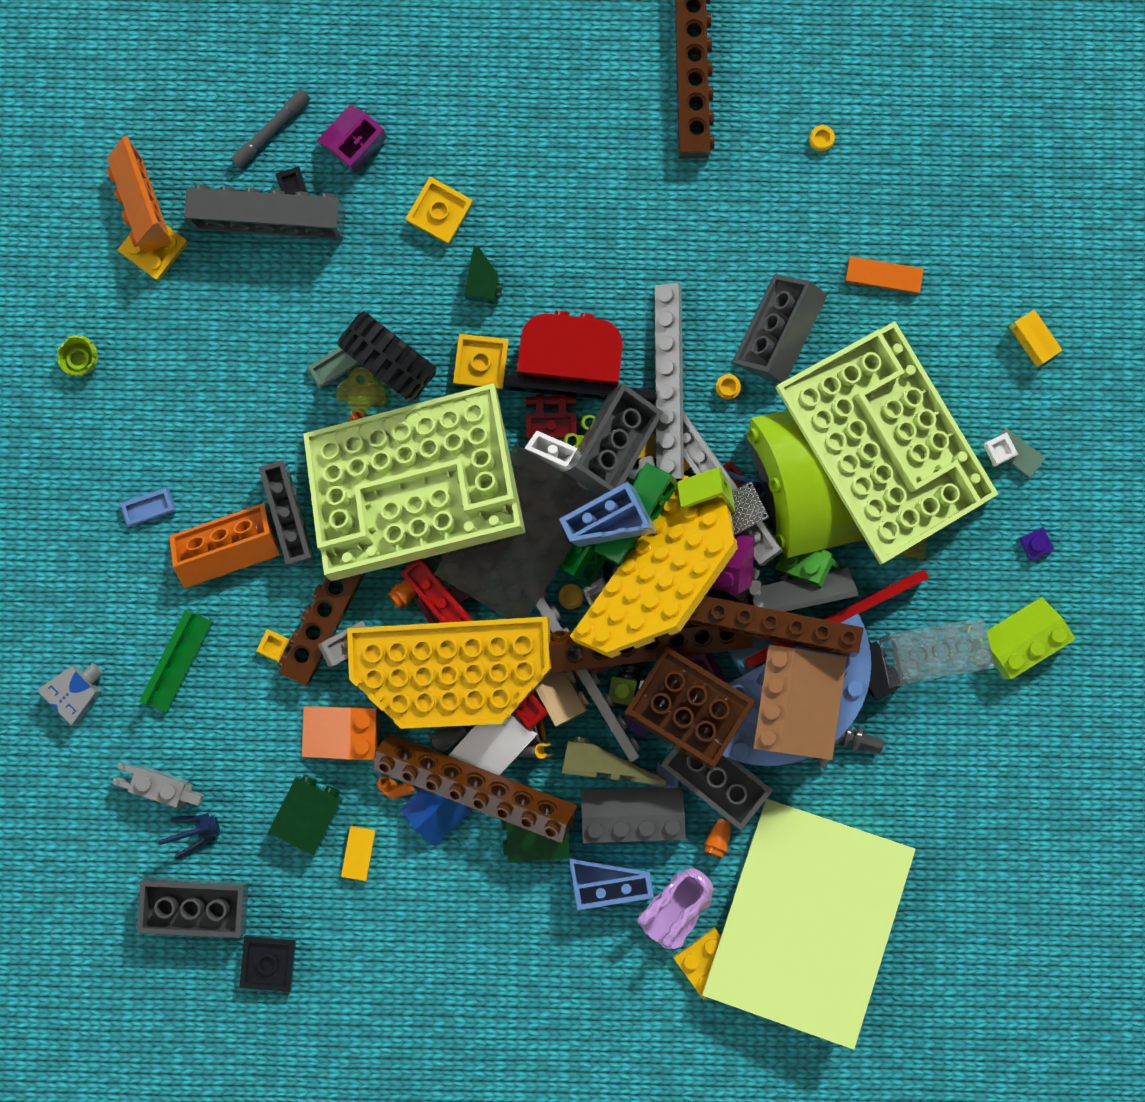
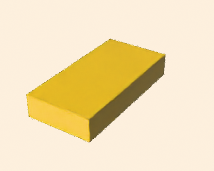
[341,826,376,881]

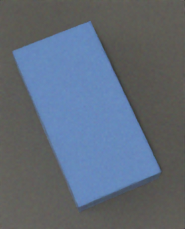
[119,487,177,528]

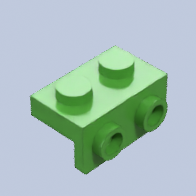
[775,550,839,587]

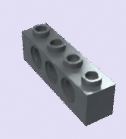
[259,460,315,566]

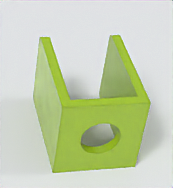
[677,467,735,513]

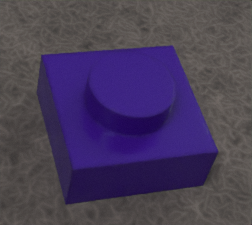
[1019,527,1054,561]

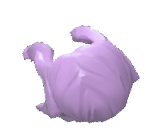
[637,868,714,949]

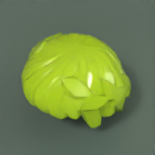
[57,335,98,376]

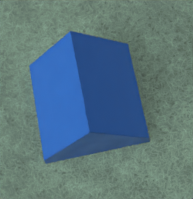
[400,789,472,846]

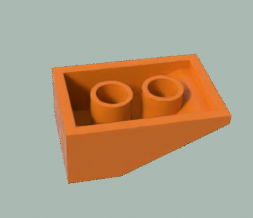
[302,706,380,760]

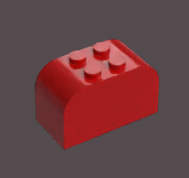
[517,311,623,386]

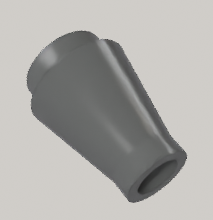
[429,726,467,753]

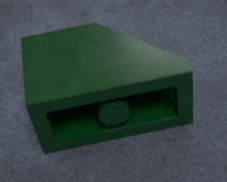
[464,245,503,305]

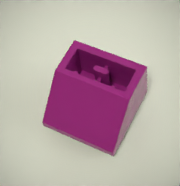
[317,104,387,174]

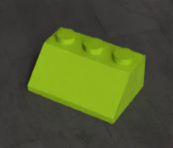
[977,597,1076,679]

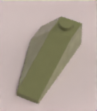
[562,736,667,786]

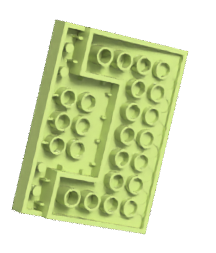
[775,322,998,565]
[303,383,526,581]
[702,799,916,1050]

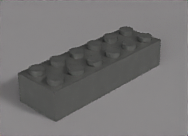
[184,185,345,240]

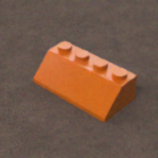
[107,136,172,254]
[170,503,280,589]

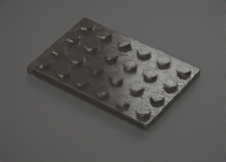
[435,444,600,619]

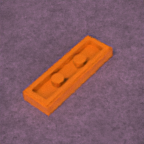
[845,256,924,294]

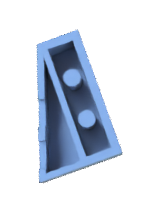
[559,482,657,547]
[569,859,654,910]

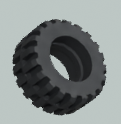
[338,311,437,401]

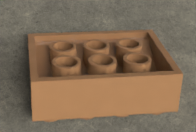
[754,645,847,760]

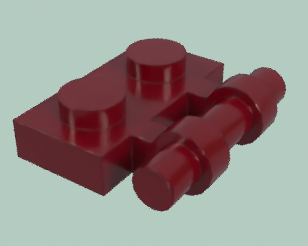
[526,394,577,439]

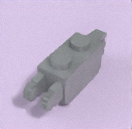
[112,762,204,808]

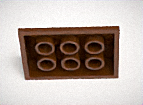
[625,646,755,771]

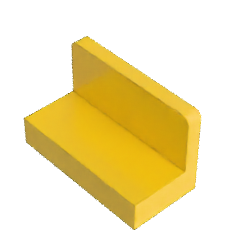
[1009,310,1062,367]

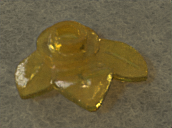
[336,367,386,413]

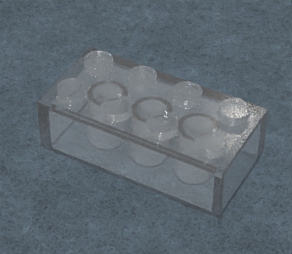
[878,618,995,688]

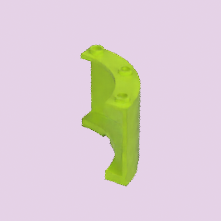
[747,410,865,558]

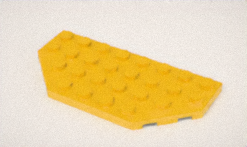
[570,475,738,658]
[347,617,552,729]

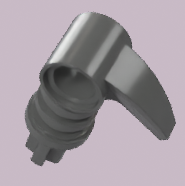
[816,726,884,768]

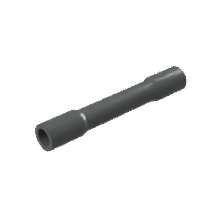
[230,89,311,169]

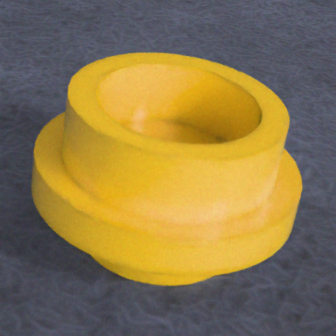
[716,374,741,400]
[559,584,584,609]

